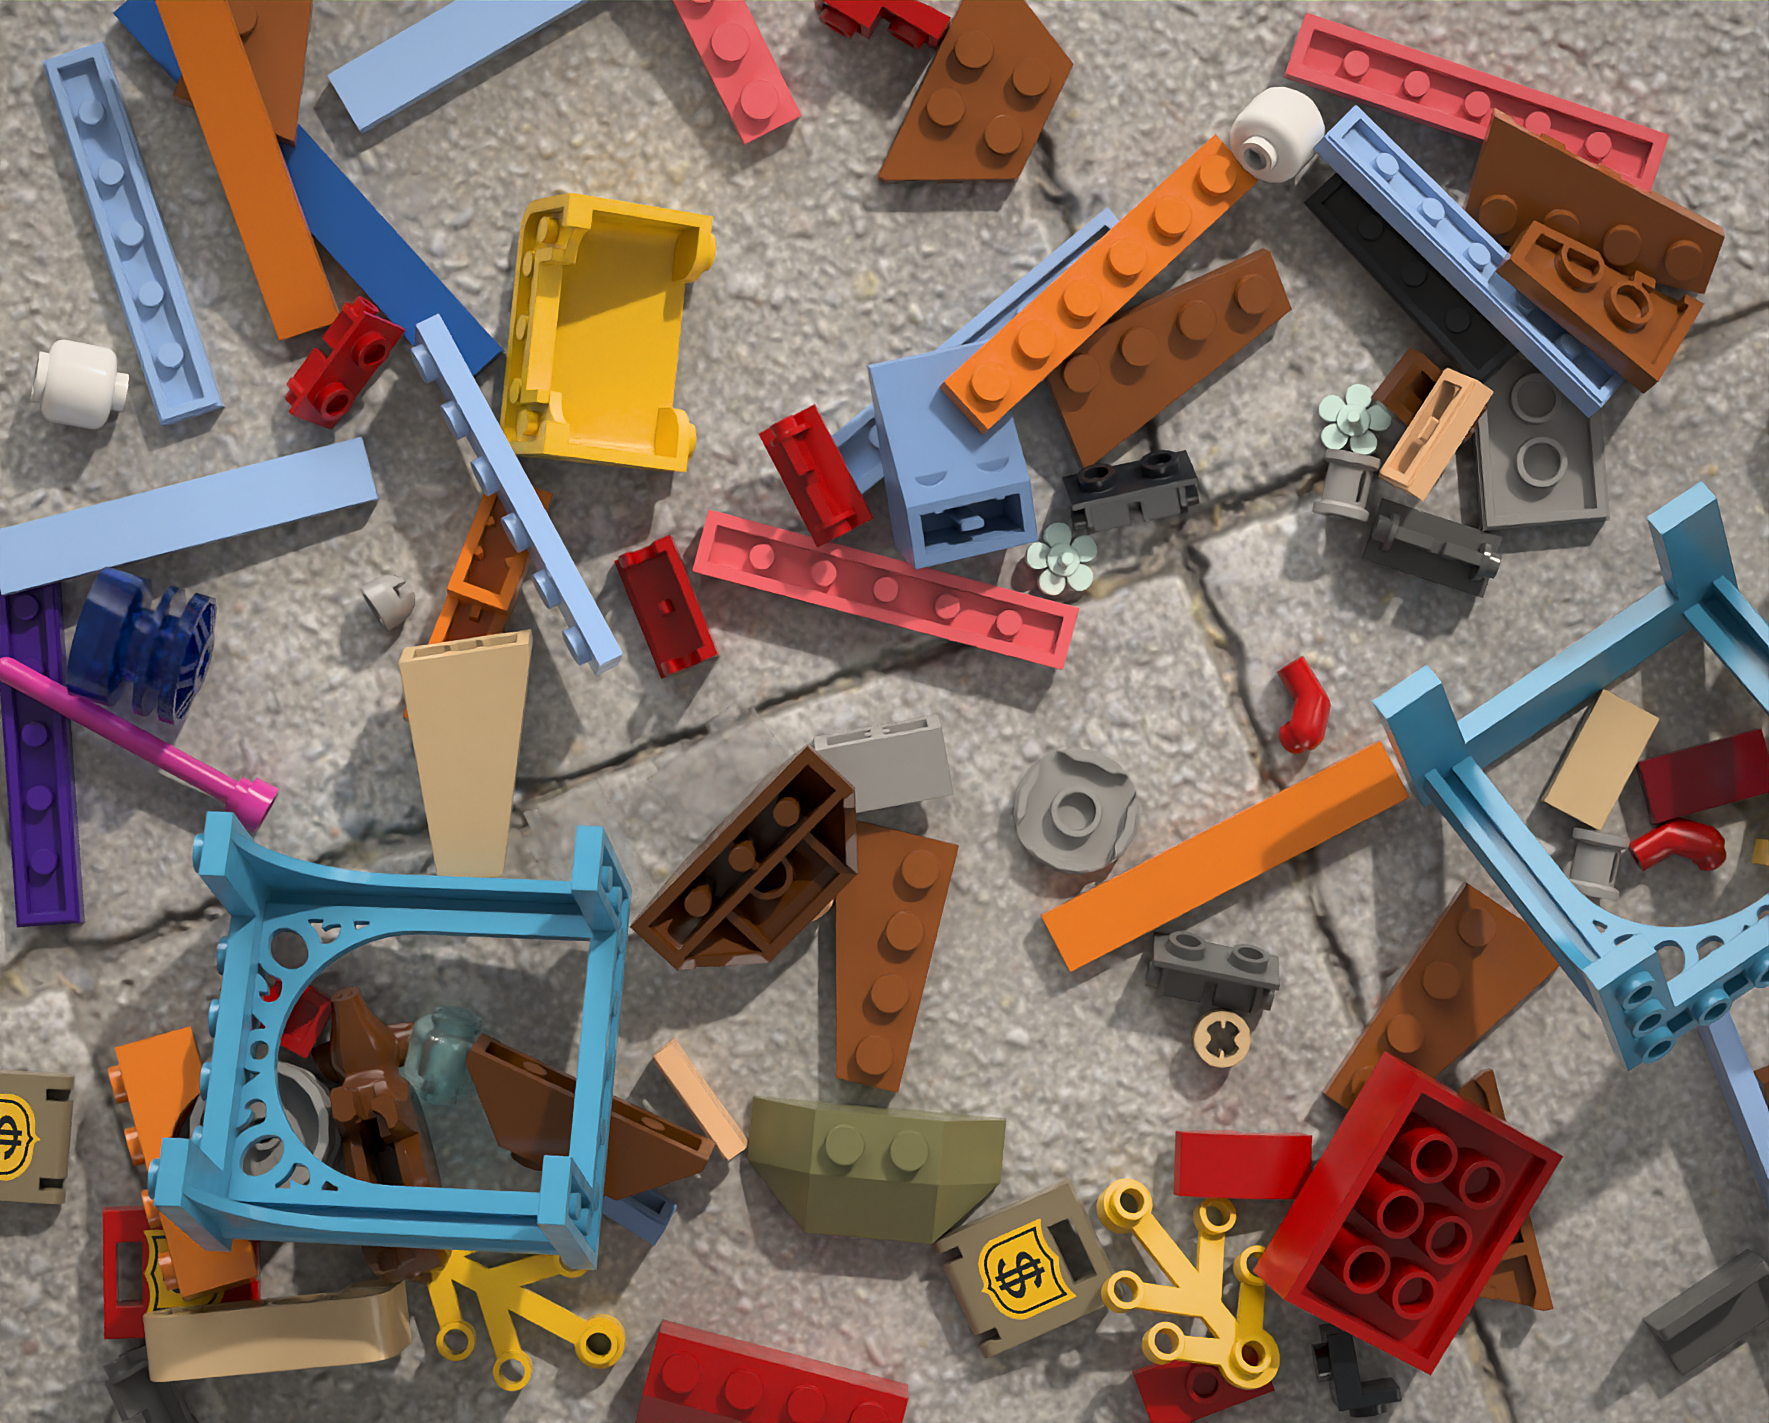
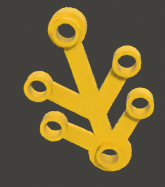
[1096,1178,1280,1390]
[427,1250,627,1391]

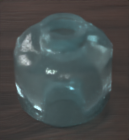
[404,1006,493,1106]

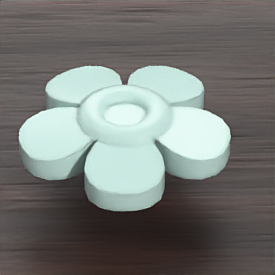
[1318,384,1391,456]
[1025,523,1097,596]

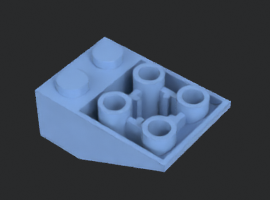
[867,339,1038,569]

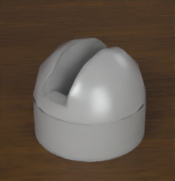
[360,575,415,631]

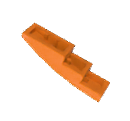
[403,487,553,722]

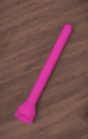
[0,657,280,834]

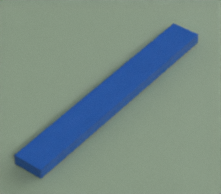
[113,0,505,379]

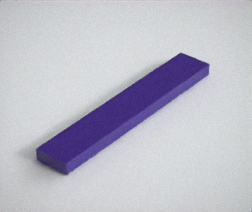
[0,582,85,927]

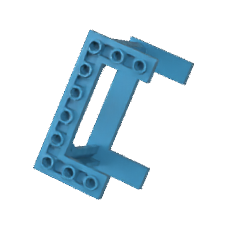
[1372,481,1769,1072]
[147,811,632,1270]

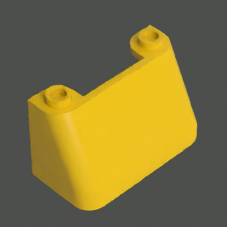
[500,193,716,473]

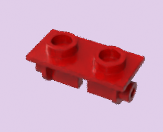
[284,296,406,430]
[758,404,874,548]

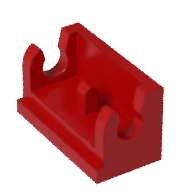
[614,535,721,679]

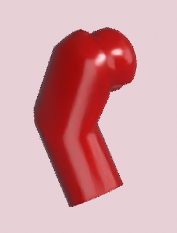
[1276,656,1331,755]
[1628,817,1727,871]

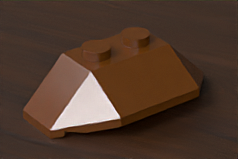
[630,744,859,971]
[465,1033,716,1201]

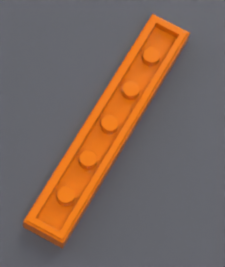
[155,0,339,341]
[1040,741,1410,972]

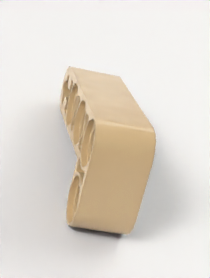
[143,1278,412,1382]

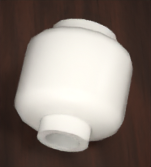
[1230,87,1325,183]
[31,340,129,429]

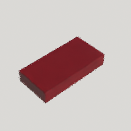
[1635,728,1769,824]

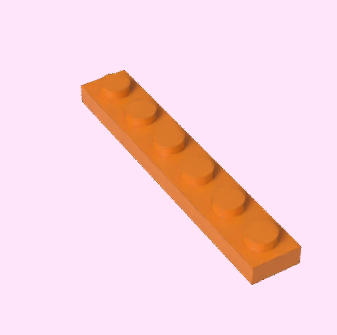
[939,134,1258,435]

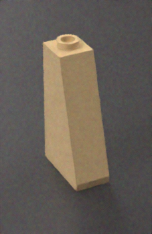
[398,629,533,878]

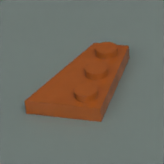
[1495,220,1704,394]

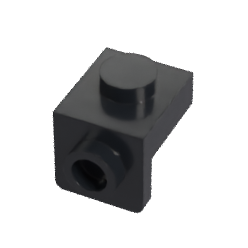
[1311,1323,1402,1418]

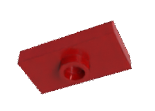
[1132,1345,1275,1423]

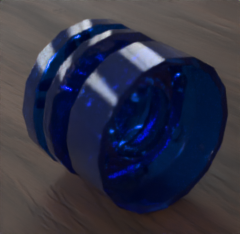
[66,567,217,725]

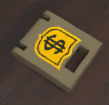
[0,1069,75,1204]
[932,1178,1124,1358]

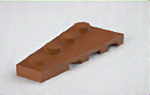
[1462,108,1725,295]
[1322,882,1559,1110]

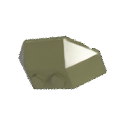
[747,1096,1006,1244]

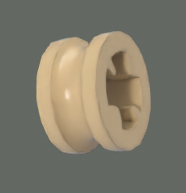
[1191,1008,1251,1068]

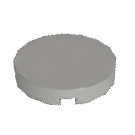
[1012,747,1140,875]

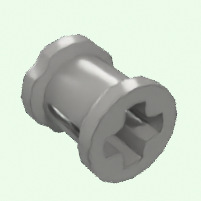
[1312,449,1381,523]
[1569,827,1630,901]

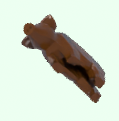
[311,986,452,1285]

